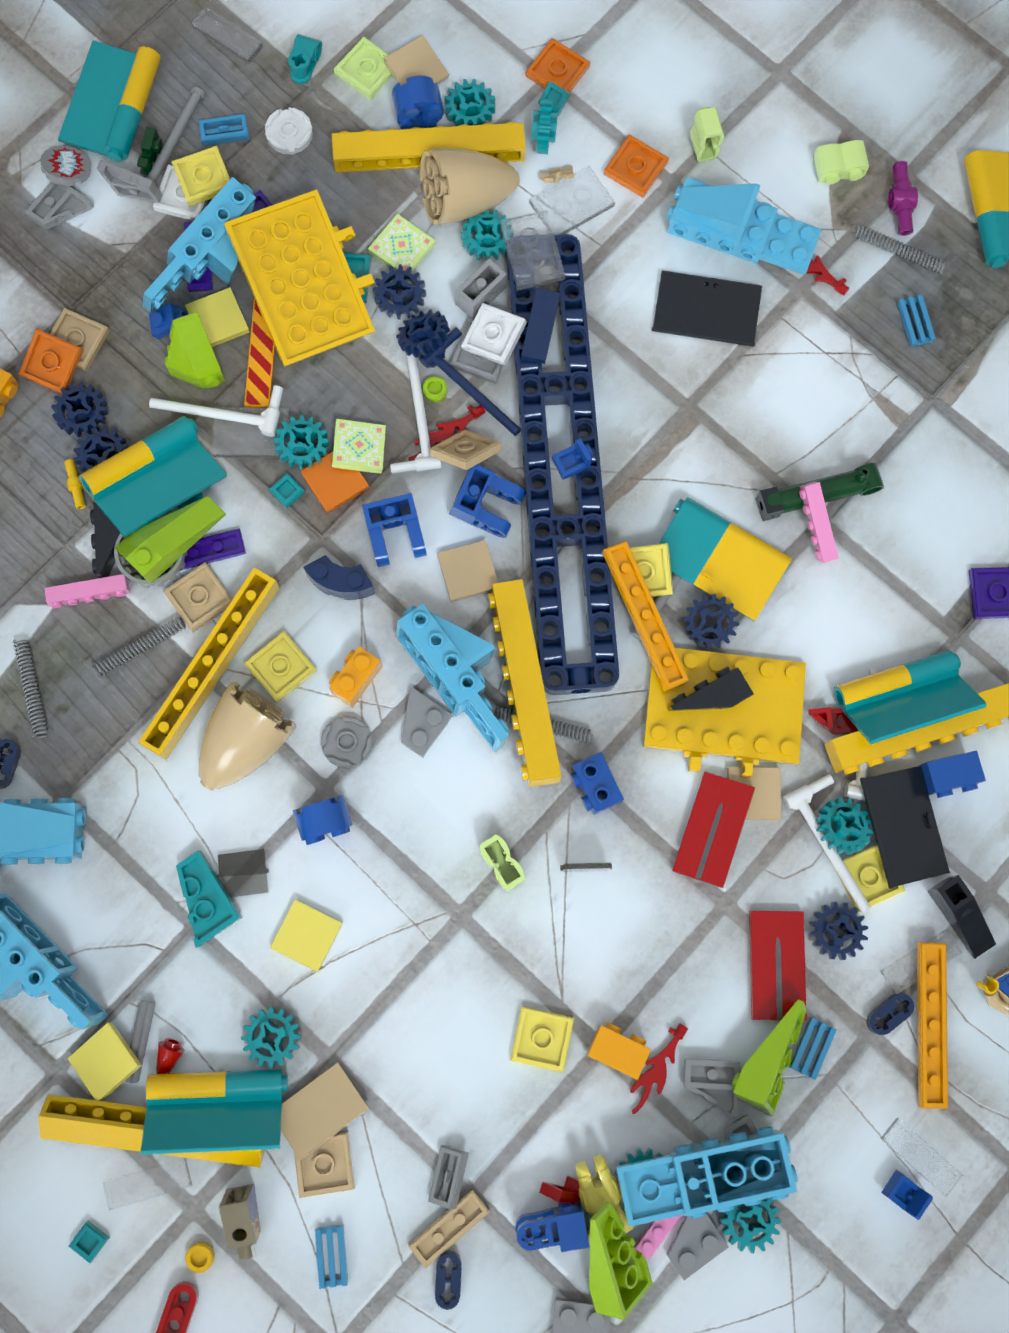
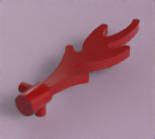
[806,255,850,296]
[408,405,486,461]
[630,1023,688,1114]

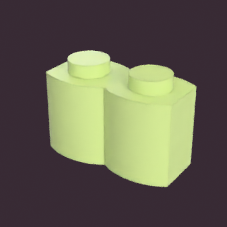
[690,107,724,162]
[813,140,869,184]
[480,834,525,892]

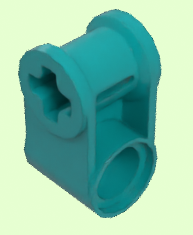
[288,34,322,84]

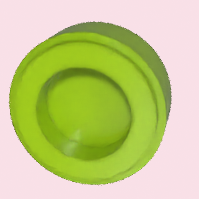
[423,376,447,403]

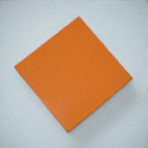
[525,38,591,93]
[603,134,669,198]
[18,328,84,394]
[300,452,370,514]

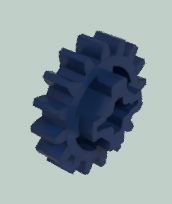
[373,264,426,320]
[396,310,450,358]
[51,382,109,437]
[74,427,129,473]
[684,594,740,649]
[808,902,868,960]

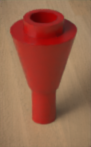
[156,1038,185,1074]

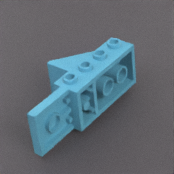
[143,177,256,313]
[666,177,822,275]
[395,604,509,752]
[0,798,86,865]
[0,893,108,1030]
[616,1126,798,1227]

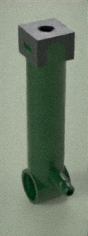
[755,463,884,522]

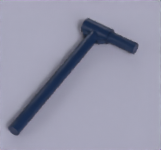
[419,327,521,436]

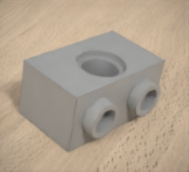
[455,258,507,320]

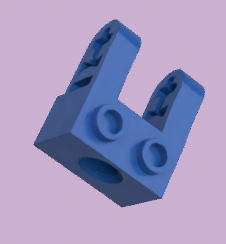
[449,464,526,538]
[362,493,427,568]
[515,1202,590,1253]

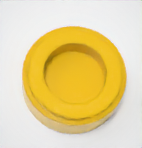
[185,1242,215,1273]

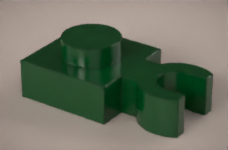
[137,127,163,175]

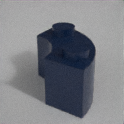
[303,555,375,600]

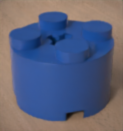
[392,76,444,129]
[292,795,353,845]

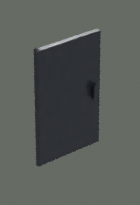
[652,270,762,347]
[860,766,950,889]

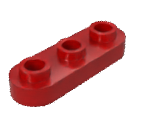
[156,1281,199,1333]

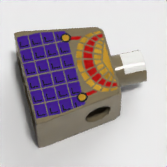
[219,1184,261,1260]

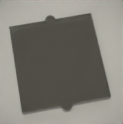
[217,849,269,898]
[560,863,612,872]

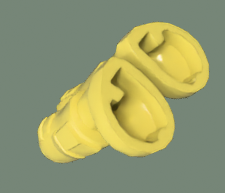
[576,1155,635,1241]

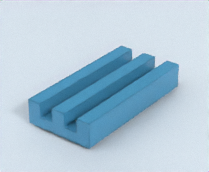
[198,114,250,146]
[897,295,936,347]
[789,1017,837,1080]
[315,1225,348,1289]

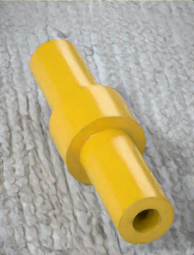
[64,459,86,509]

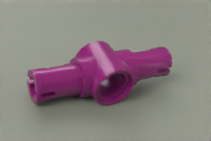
[888,161,918,236]

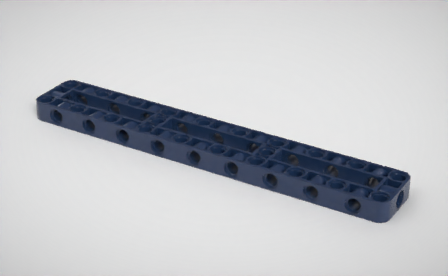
[507,234,619,695]

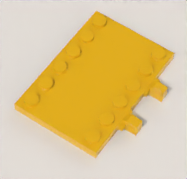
[224,189,375,367]
[643,648,806,778]

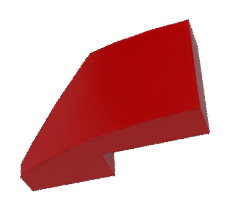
[808,707,859,735]
[539,1176,581,1203]

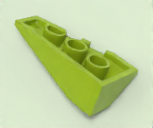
[164,312,225,389]
[115,496,226,585]
[732,1000,807,1117]
[589,1202,653,1320]

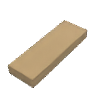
[408,1188,490,1269]

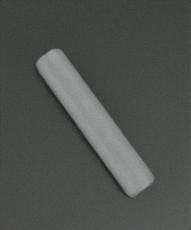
[125,1000,155,1083]

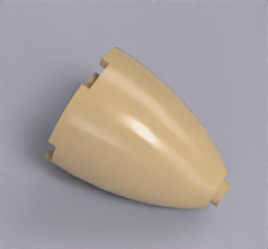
[419,148,520,225]
[198,682,296,791]

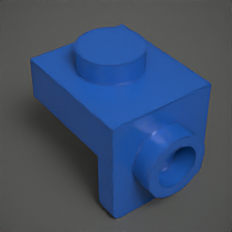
[149,303,188,339]
[552,438,593,480]
[881,1170,933,1220]

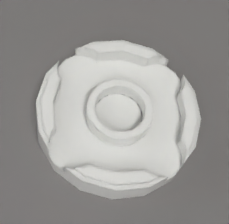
[265,108,313,154]

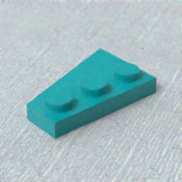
[176,850,243,948]

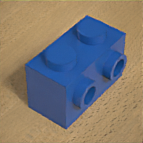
[919,750,986,798]
[570,752,624,815]

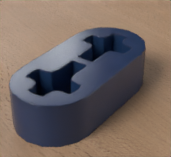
[0,739,21,789]
[866,994,914,1035]
[435,1250,462,1310]

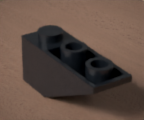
[90,501,120,578]
[667,666,754,711]
[928,875,996,959]

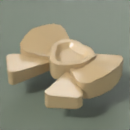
[539,165,574,183]

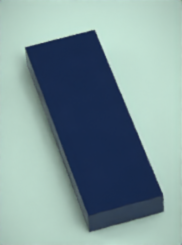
[521,288,561,364]

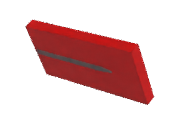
[672,771,755,888]
[749,911,807,1021]

